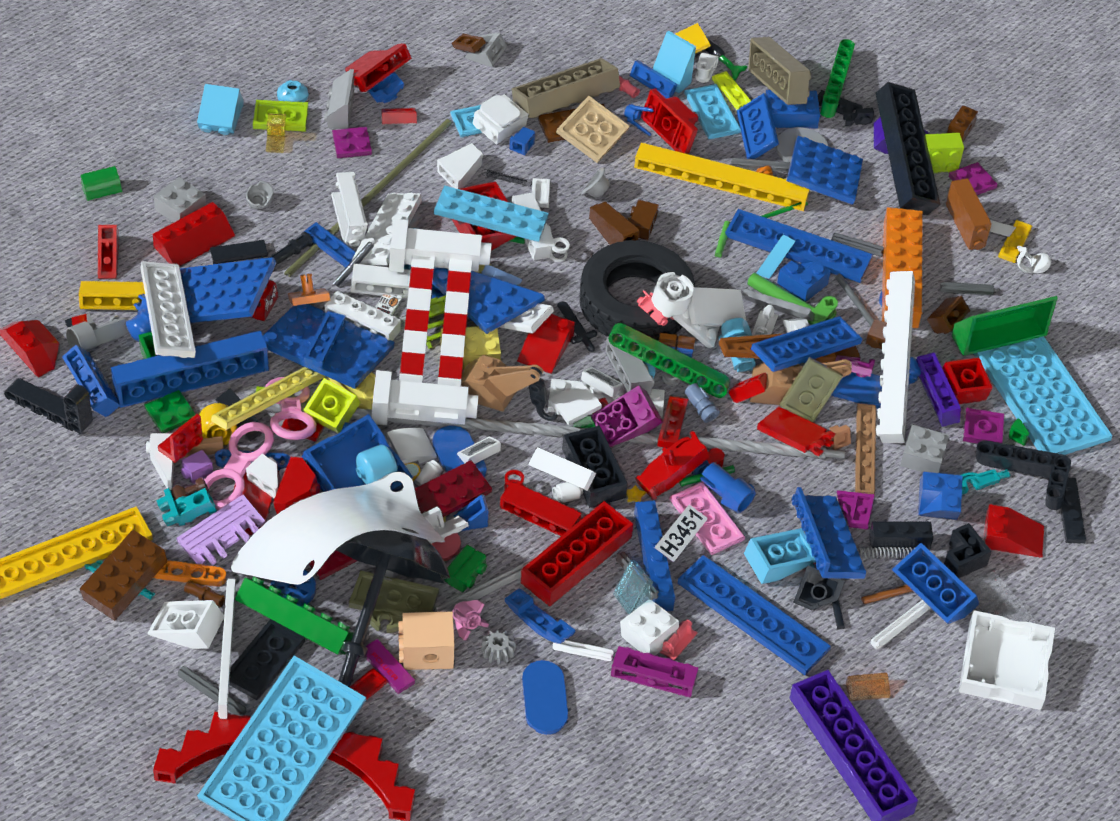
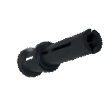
[268,231,313,266]

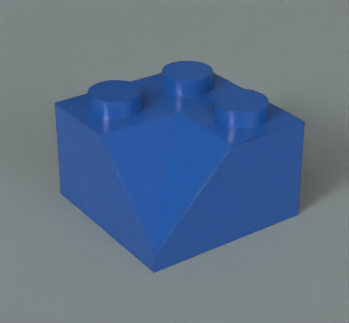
[777,261,831,302]
[918,472,963,520]

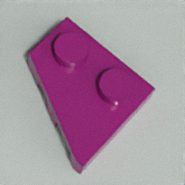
[835,355,875,377]
[837,490,875,529]

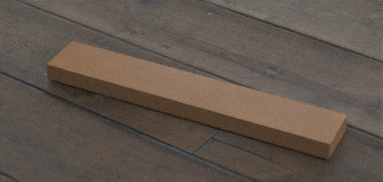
[855,403,876,496]

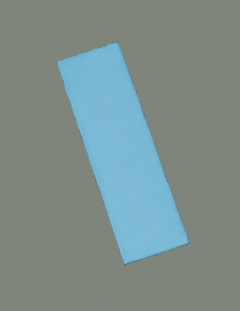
[757,234,795,279]

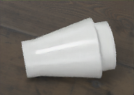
[414,460,443,486]

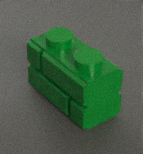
[447,545,487,593]

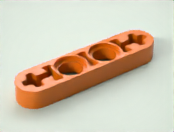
[154,560,226,587]

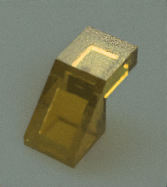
[266,114,286,153]

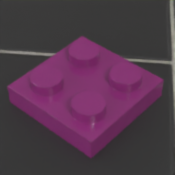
[332,127,372,158]
[948,162,998,195]
[963,408,1004,444]

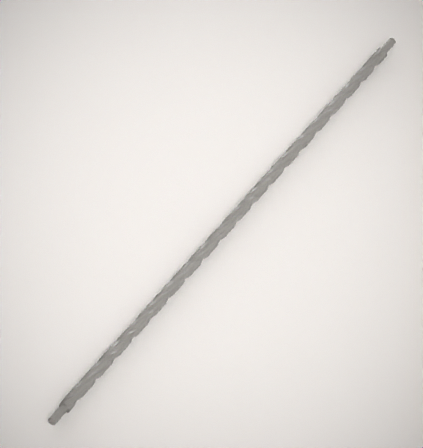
[261,403,845,459]

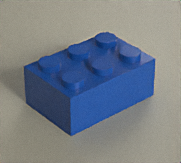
[765,90,820,129]

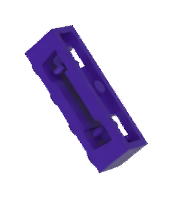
[916,352,961,427]

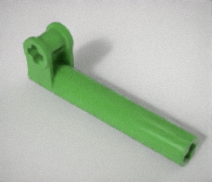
[747,273,838,325]

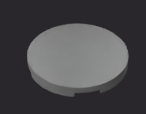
[776,127,828,162]

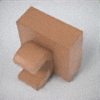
[830,425,851,450]

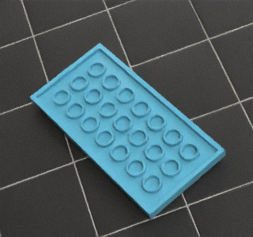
[974,336,1112,455]
[197,656,366,821]

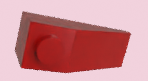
[98,225,119,279]

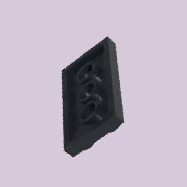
[229,619,305,700]

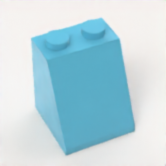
[197,84,244,135]

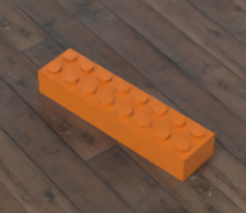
[882,207,922,328]

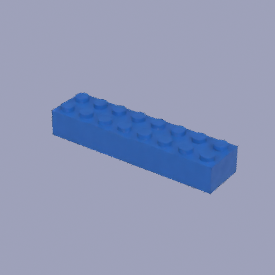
[111,331,269,408]

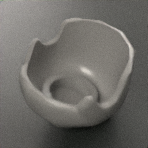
[246,181,274,209]

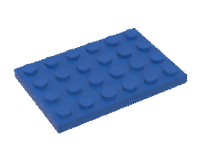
[180,258,276,323]
[263,304,395,389]

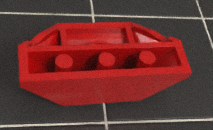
[0,320,60,378]

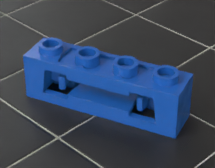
[62,345,120,417]

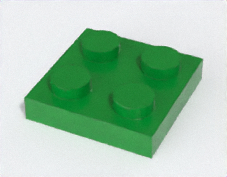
[144,390,196,433]

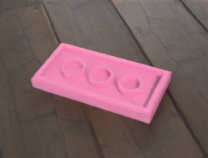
[669,482,745,555]

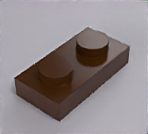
[451,33,486,53]

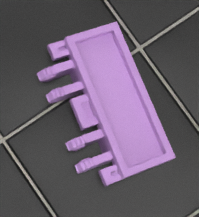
[176,495,266,565]

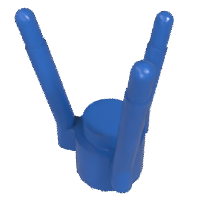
[624,104,654,136]

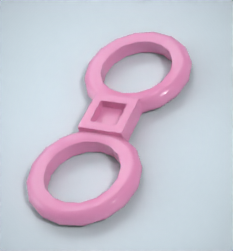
[265,377,316,440]
[204,422,274,510]

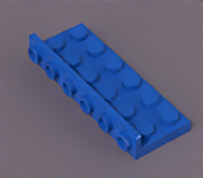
[792,487,866,579]

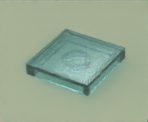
[613,560,653,614]

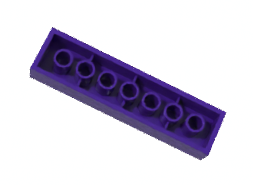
[789,670,918,821]

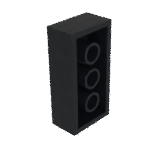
[562,425,628,508]

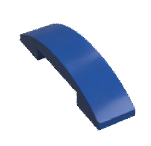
[504,588,576,644]

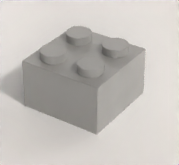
[154,177,206,223]
[900,425,949,473]

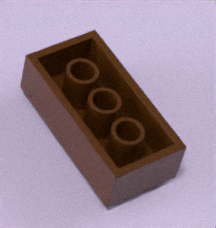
[79,530,168,621]

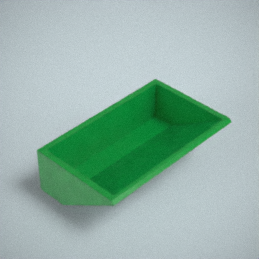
[952,296,1058,356]

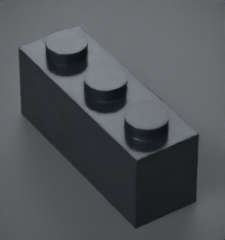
[869,521,934,551]

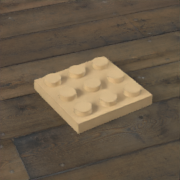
[556,96,630,163]

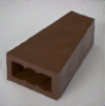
[589,201,640,245]

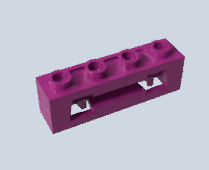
[611,646,699,698]

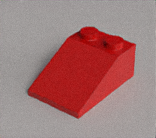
[517,314,575,374]
[984,504,1044,558]

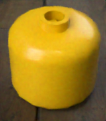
[199,403,237,446]

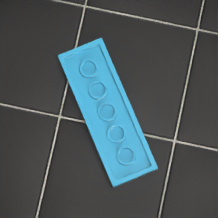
[434,185,549,242]

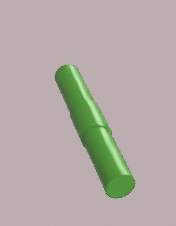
[715,221,731,258]

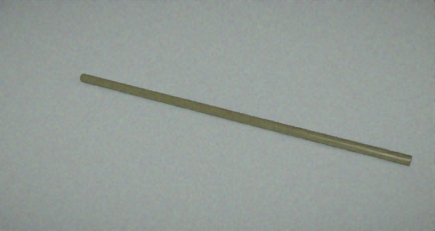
[284,119,452,277]

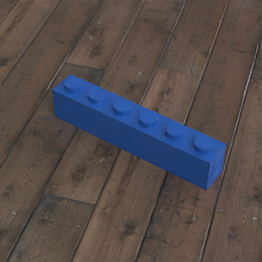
[634,501,675,611]

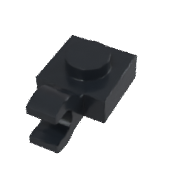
[843,107,874,126]

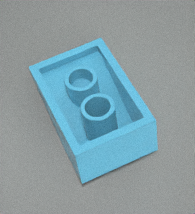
[653,31,696,93]
[744,528,816,584]

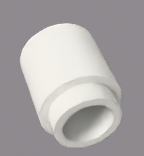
[552,482,583,503]

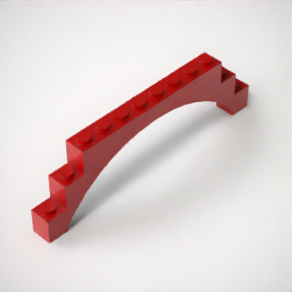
[153,711,415,821]

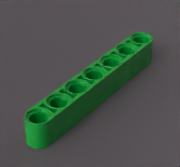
[820,39,855,118]
[608,323,730,398]

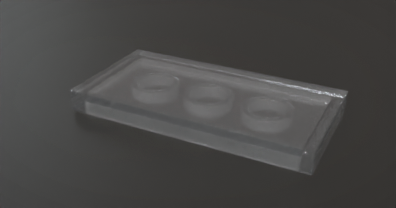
[965,570,1038,624]

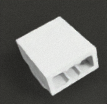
[473,94,529,145]

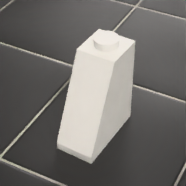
[437,143,483,189]

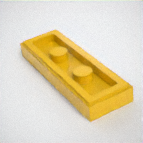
[998,220,1033,263]

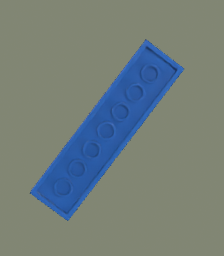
[725,209,873,283]
[677,555,831,675]

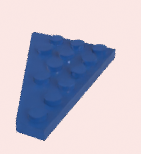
[432,267,545,334]

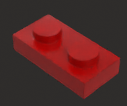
[281,418,324,442]

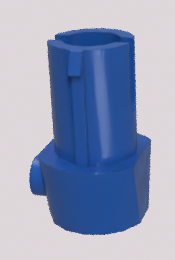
[700,462,756,514]

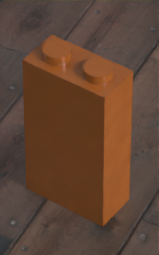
[946,178,992,250]

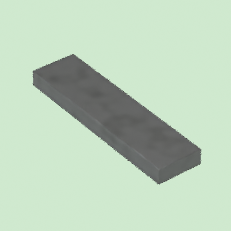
[742,289,815,322]

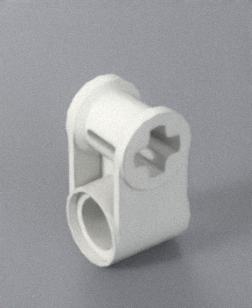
[695,53,719,83]

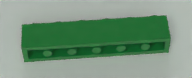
[234,576,354,655]

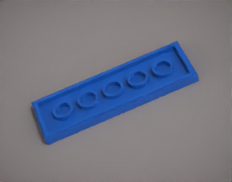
[751,316,862,372]

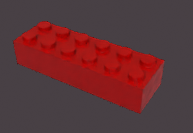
[521,501,633,607]

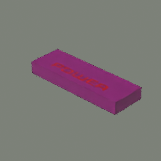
[366,639,415,694]

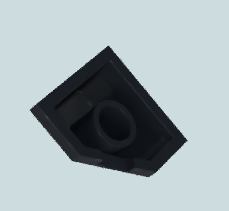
[793,563,845,611]

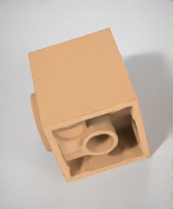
[398,612,454,670]

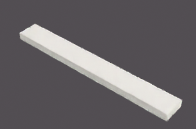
[218,579,235,719]

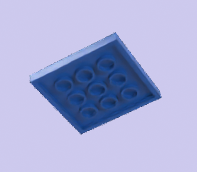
[786,136,863,205]

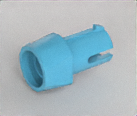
[718,318,756,372]

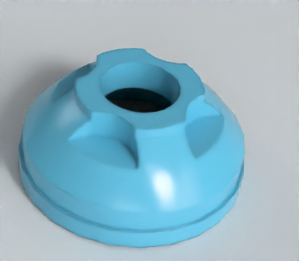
[277,80,309,102]

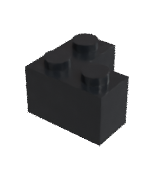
[944,523,992,578]

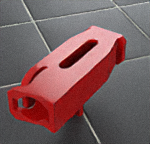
[635,431,710,500]

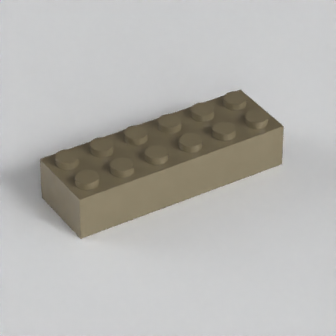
[748,37,811,105]
[511,58,620,118]

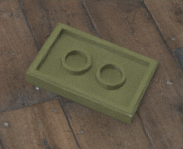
[780,357,843,422]

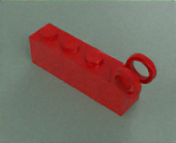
[500,470,582,536]

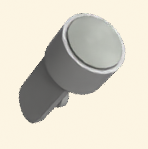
[66,316,129,351]

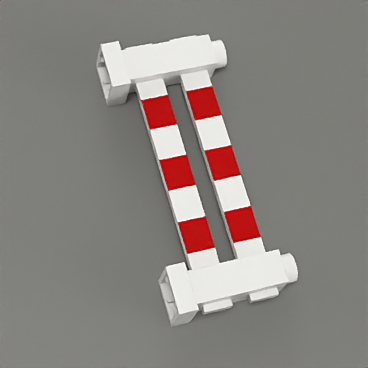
[372,219,491,425]

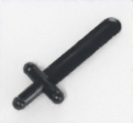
[557,301,597,352]

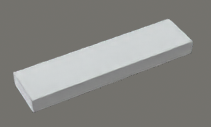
[528,448,596,491]

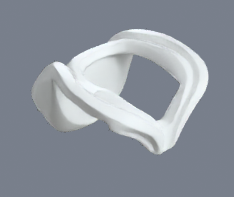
[1017,246,1051,273]

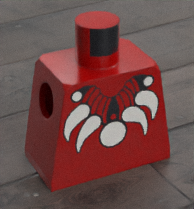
[250,280,278,322]

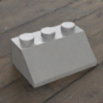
[324,69,354,129]

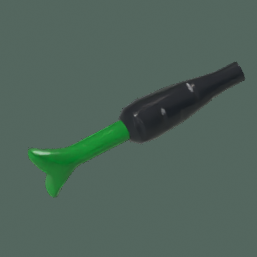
[705,38,748,81]

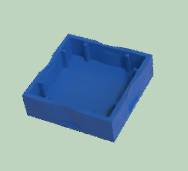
[301,414,413,492]

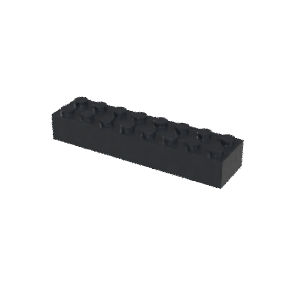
[875,82,941,215]

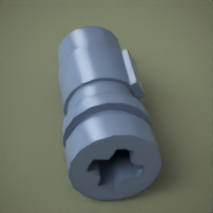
[684,383,720,423]

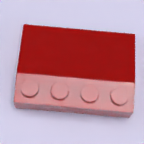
[452,181,517,251]

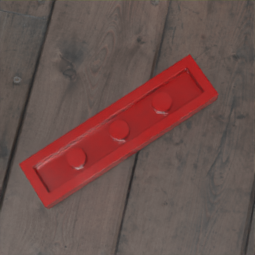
[657,396,688,449]

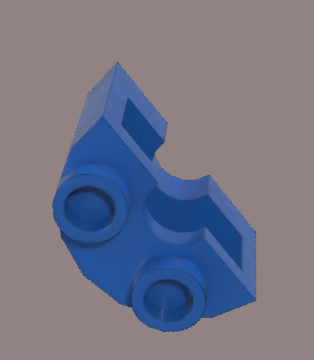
[367,72,404,104]

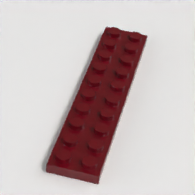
[308,460,492,580]

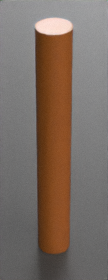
[861,585,913,605]

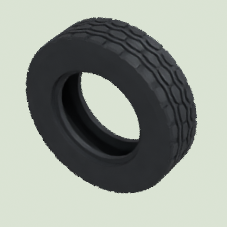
[579,240,695,344]

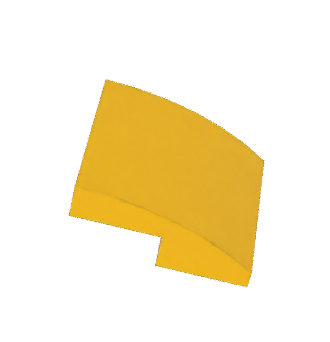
[675,23,710,54]

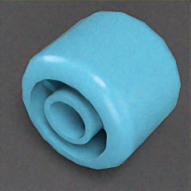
[356,445,397,484]

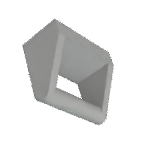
[465,33,507,67]

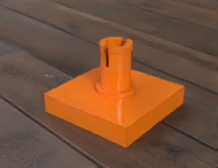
[288,274,330,306]

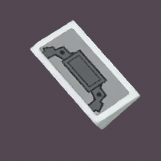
[581,367,623,397]
[457,436,501,464]

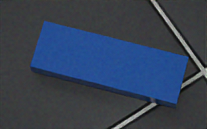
[629,60,678,98]

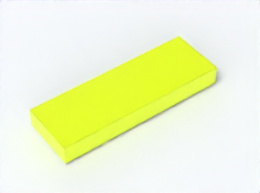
[712,71,751,110]

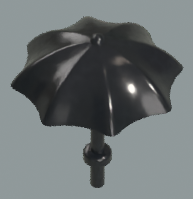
[335,528,450,687]

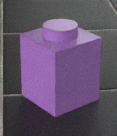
[181,450,213,484]

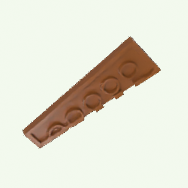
[719,333,837,363]

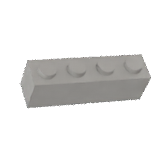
[606,335,654,395]

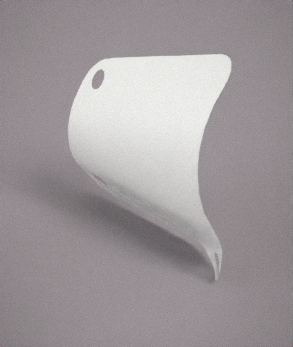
[231,472,445,584]

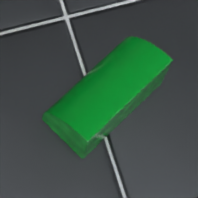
[80,166,122,201]

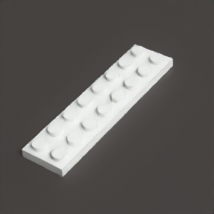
[141,261,196,358]

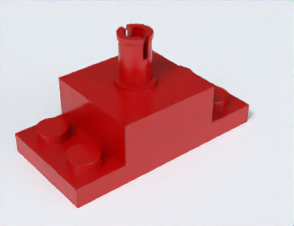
[641,88,698,155]

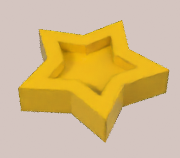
[627,485,646,503]

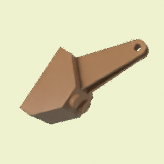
[750,359,852,405]

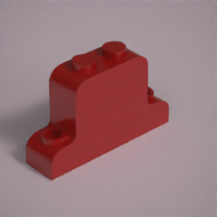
[345,43,412,92]

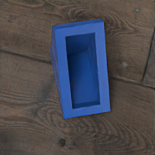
[454,494,489,531]

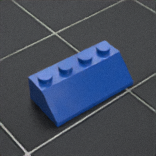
[892,543,979,624]

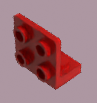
[158,414,203,463]

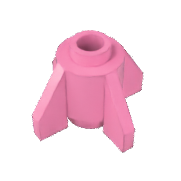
[452,600,489,640]

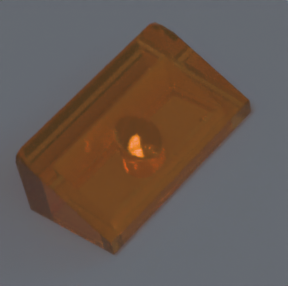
[845,673,890,701]

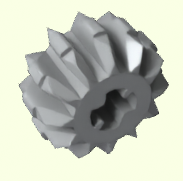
[481,629,516,666]

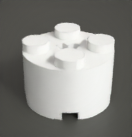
[651,272,694,318]

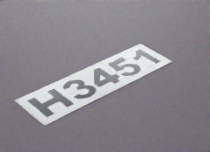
[654,505,708,562]

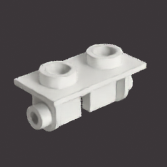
[752,305,778,336]

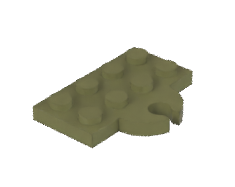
[349,570,439,633]

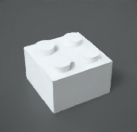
[620,599,679,656]

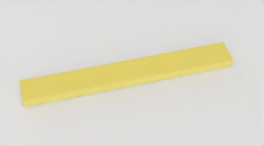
[211,367,326,430]

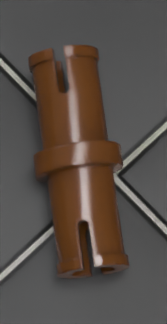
[184,580,226,608]

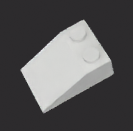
[147,600,224,649]

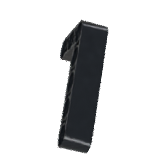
[4,378,93,435]
[976,440,1071,510]

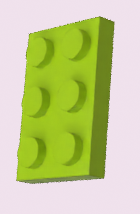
[253,100,308,132]

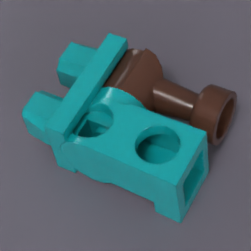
[156,477,217,526]

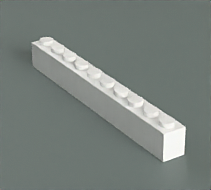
[876,271,915,443]

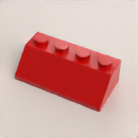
[152,202,235,267]

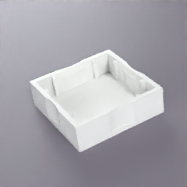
[959,611,1055,710]

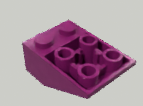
[591,385,663,447]

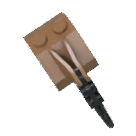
[461,355,558,421]

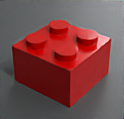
[942,358,993,405]

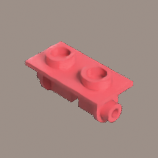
[637,290,674,326]
[659,620,698,661]

